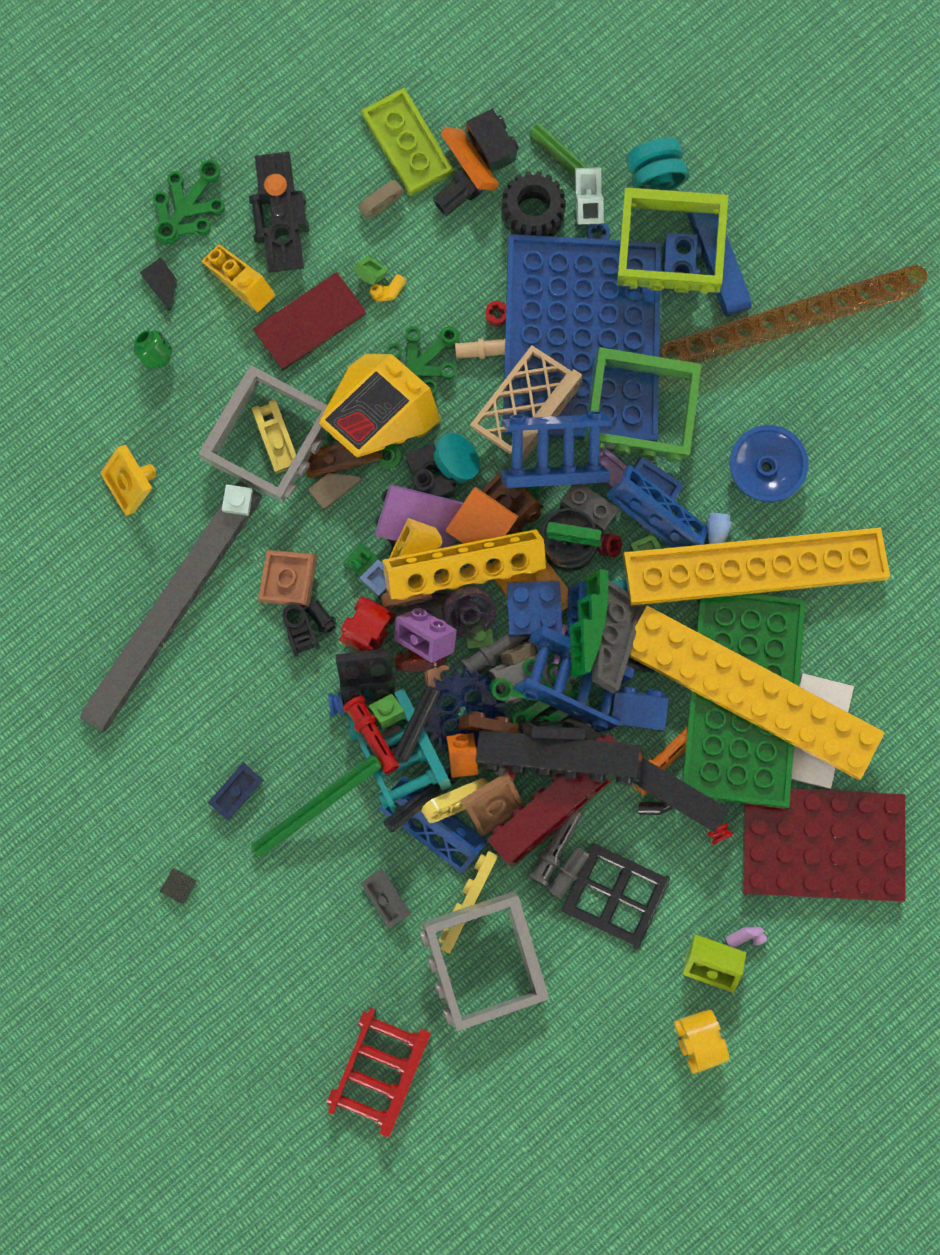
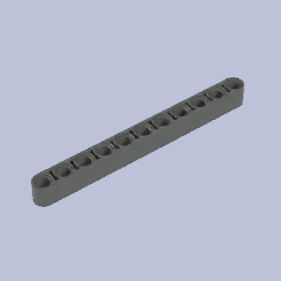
[80,481,262,733]

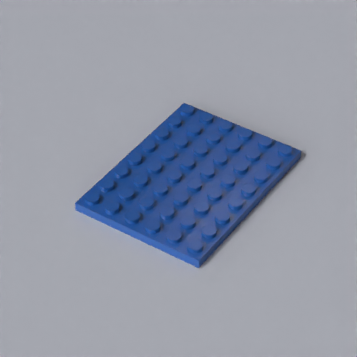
[502,234,661,442]

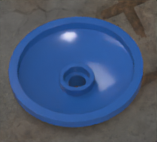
[729,425,808,502]

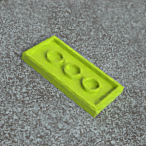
[361,88,454,197]

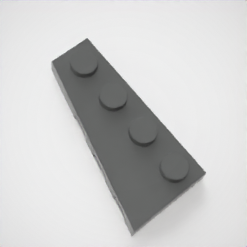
[591,581,645,694]

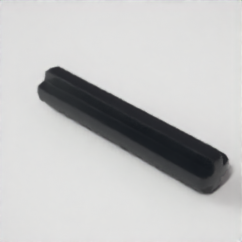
[393,686,440,762]

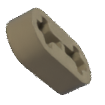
[358,180,404,219]

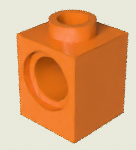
[447,733,478,778]

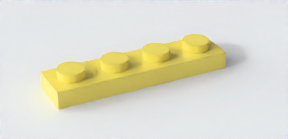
[438,851,498,954]

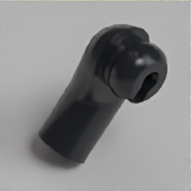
[638,801,674,815]

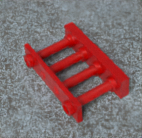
[326,1007,431,1138]

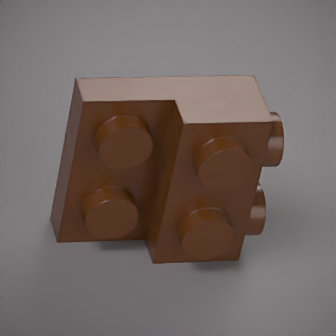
[481,466,544,535]

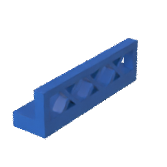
[607,464,707,548]
[379,776,488,874]

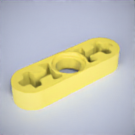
[421,778,489,823]

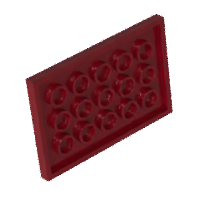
[742,789,906,902]

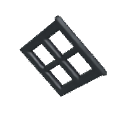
[562,843,670,949]

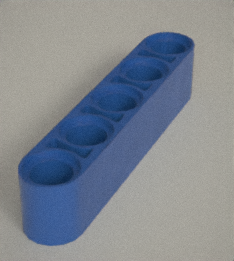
[686,212,752,317]

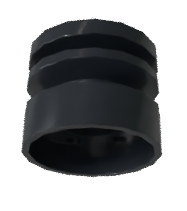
[541,507,597,572]

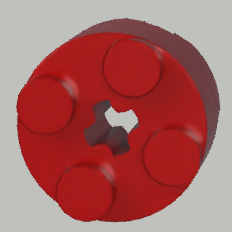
[339,596,396,652]

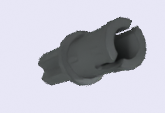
[547,847,589,899]

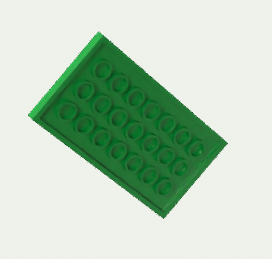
[682,593,806,809]

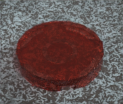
[394,649,447,672]

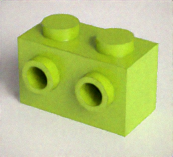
[682,934,746,993]

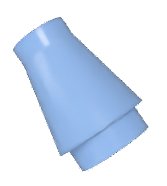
[706,513,732,544]

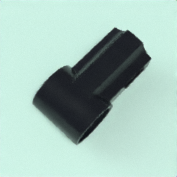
[433,168,483,216]

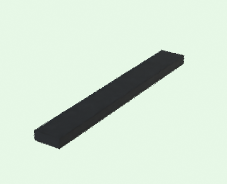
[533,706,729,833]

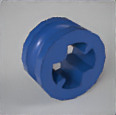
[587,223,610,240]
[328,691,345,717]

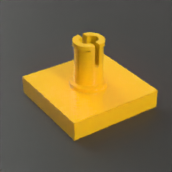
[100,445,156,516]

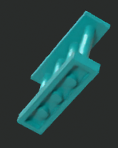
[346,688,452,813]

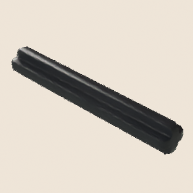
[384,768,461,832]

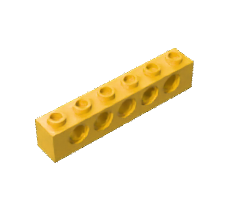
[382,529,546,600]

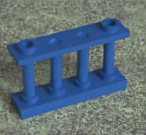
[501,411,612,488]
[514,625,635,732]

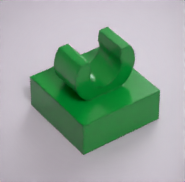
[344,543,381,577]

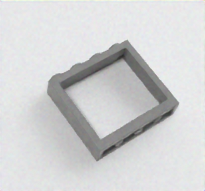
[198,365,328,504]
[419,892,549,1031]

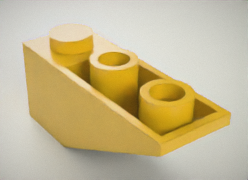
[201,244,276,313]

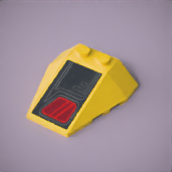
[319,354,441,458]

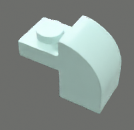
[574,167,604,224]

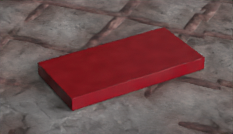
[253,272,366,371]

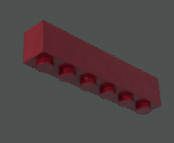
[488,733,618,868]

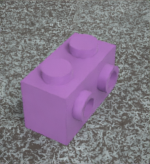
[394,608,457,663]

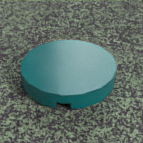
[433,433,480,483]

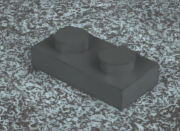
[361,868,411,929]

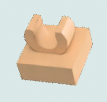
[423,662,452,690]

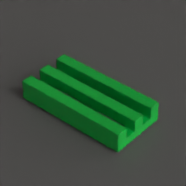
[547,522,602,547]

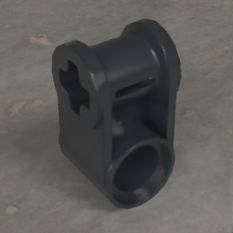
[282,604,320,657]

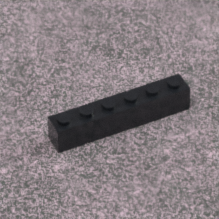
[475,730,643,785]

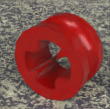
[485,301,506,327]
[706,823,733,845]

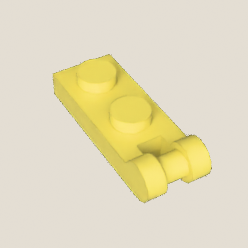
[251,399,296,474]

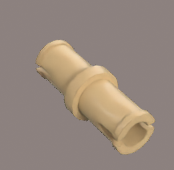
[455,338,505,359]

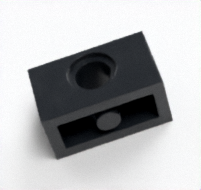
[405,443,457,499]

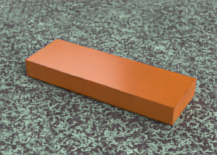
[441,127,499,191]

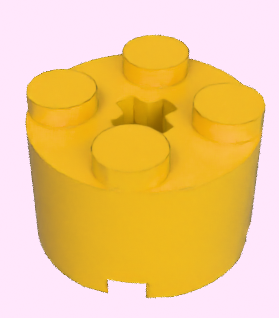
[673,1010,729,1074]

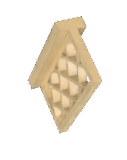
[470,345,583,463]

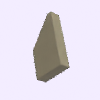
[308,473,362,511]
[500,639,539,665]

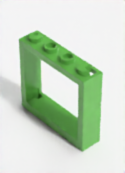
[583,347,702,462]

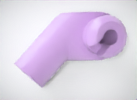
[725,926,767,948]

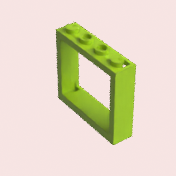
[617,188,729,295]

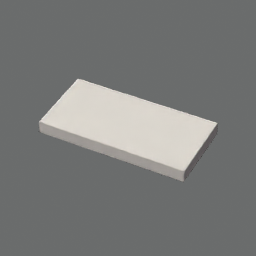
[791,673,854,789]

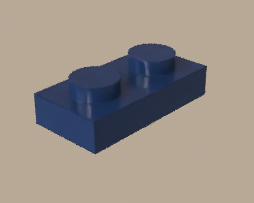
[208,763,264,821]

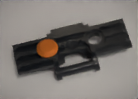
[249,151,310,273]

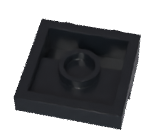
[336,648,396,705]

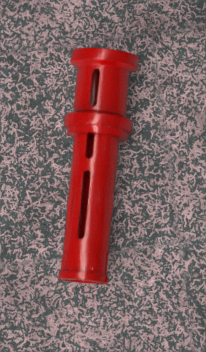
[343,696,400,775]

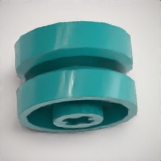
[626,138,689,191]

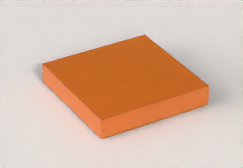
[445,487,518,544]

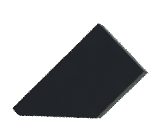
[140,257,177,311]

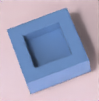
[360,559,387,597]

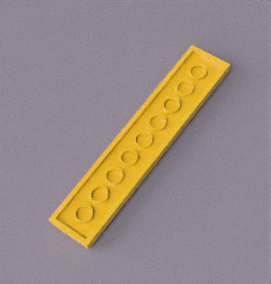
[623,528,890,606]
[629,606,885,780]

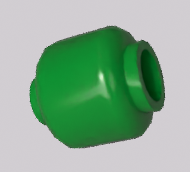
[134,330,172,369]

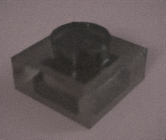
[160,868,197,904]

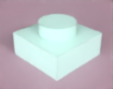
[222,485,253,516]

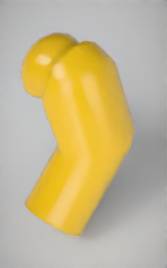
[370,274,407,302]

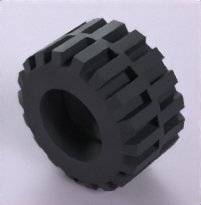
[501,171,566,237]

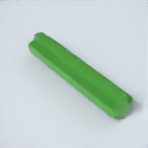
[530,124,588,176]

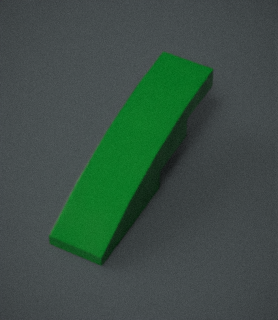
[569,569,609,678]

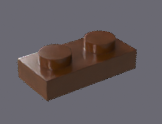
[458,712,519,733]

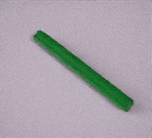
[251,755,382,857]

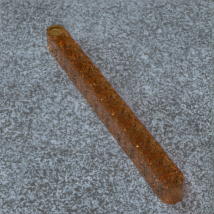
[659,265,928,363]

